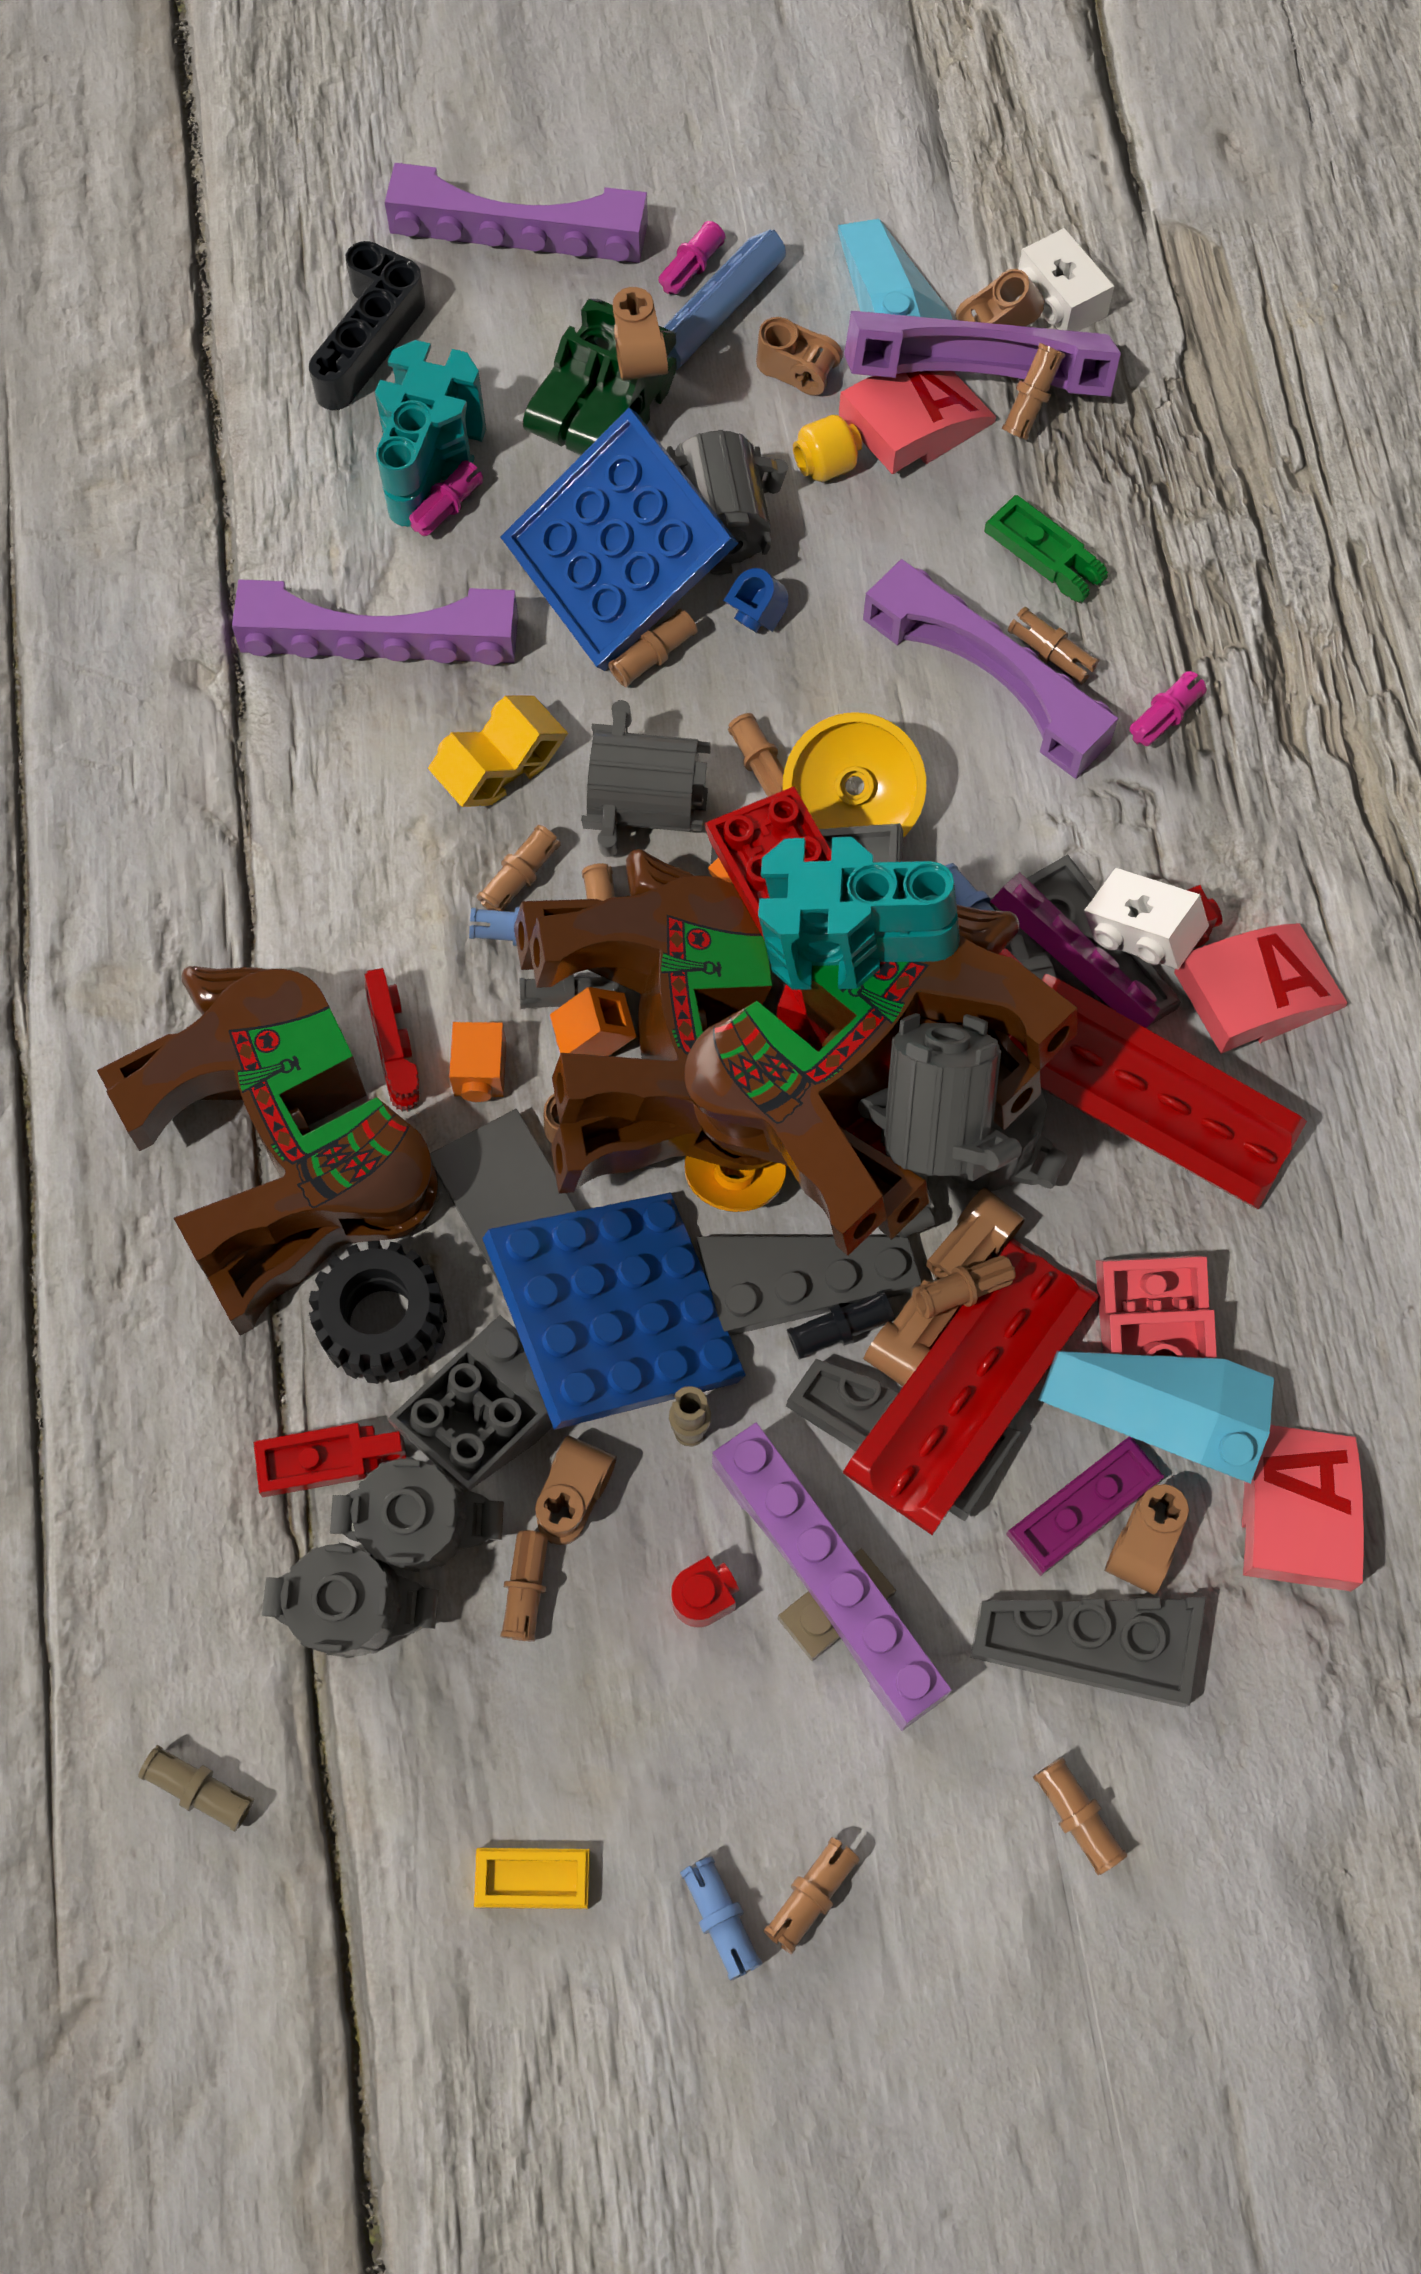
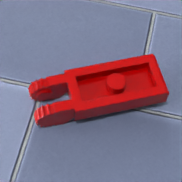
[364,968,419,1112]

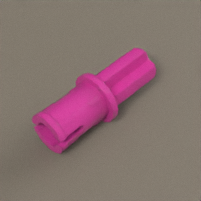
[658,221,726,294]
[409,460,483,536]
[1129,671,1207,746]

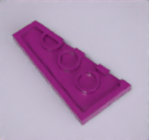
[990,872,1160,1028]

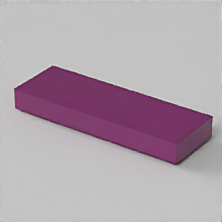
[1006,1436,1164,1577]

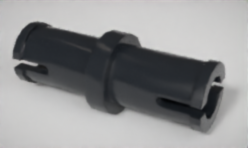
[787,1290,895,1360]

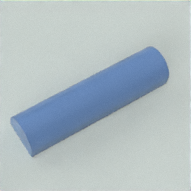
[663,229,786,370]

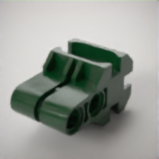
[523,299,677,455]

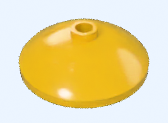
[782,712,927,838]

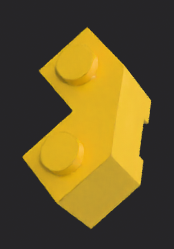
[428,695,569,807]

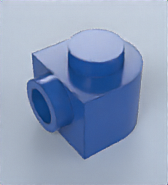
[723,568,789,633]

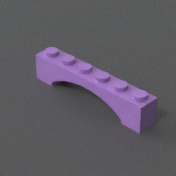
[385,163,648,263]
[844,311,1121,397]
[863,559,1118,779]
[232,579,518,665]
[712,1422,952,1731]

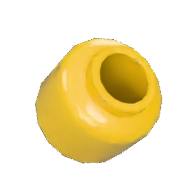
[793,415,862,482]

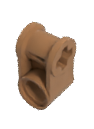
[955,269,1045,327]
[613,287,668,381]
[756,317,843,395]
[535,1435,617,1545]
[1104,1484,1189,1595]

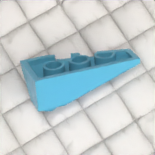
[838,219,953,320]
[1038,1351,1274,1484]

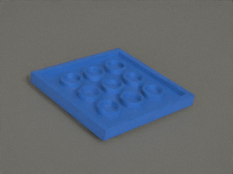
[500,408,738,671]
[482,1192,746,1430]

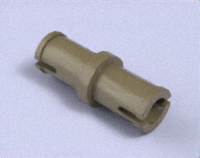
[669,1386,711,1447]
[138,1745,254,1832]

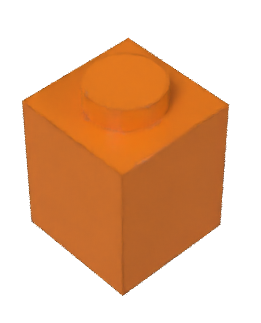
[550,987,636,1056]
[449,1022,507,1102]

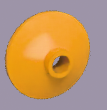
[684,1156,786,1212]

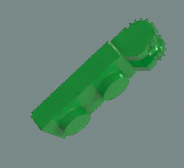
[984,495,1108,603]

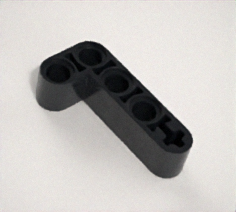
[309,241,425,410]

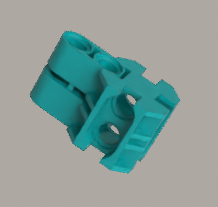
[375,340,487,527]
[758,837,960,990]

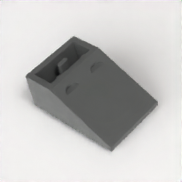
[388,1315,553,1492]

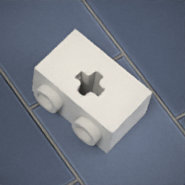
[1018,228,1114,331]
[1084,868,1209,970]

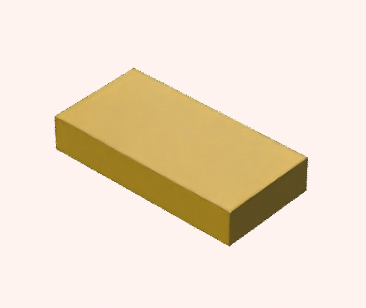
[474,1848,590,1909]

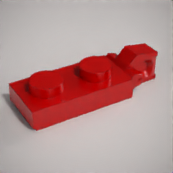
[253,1423,407,1497]

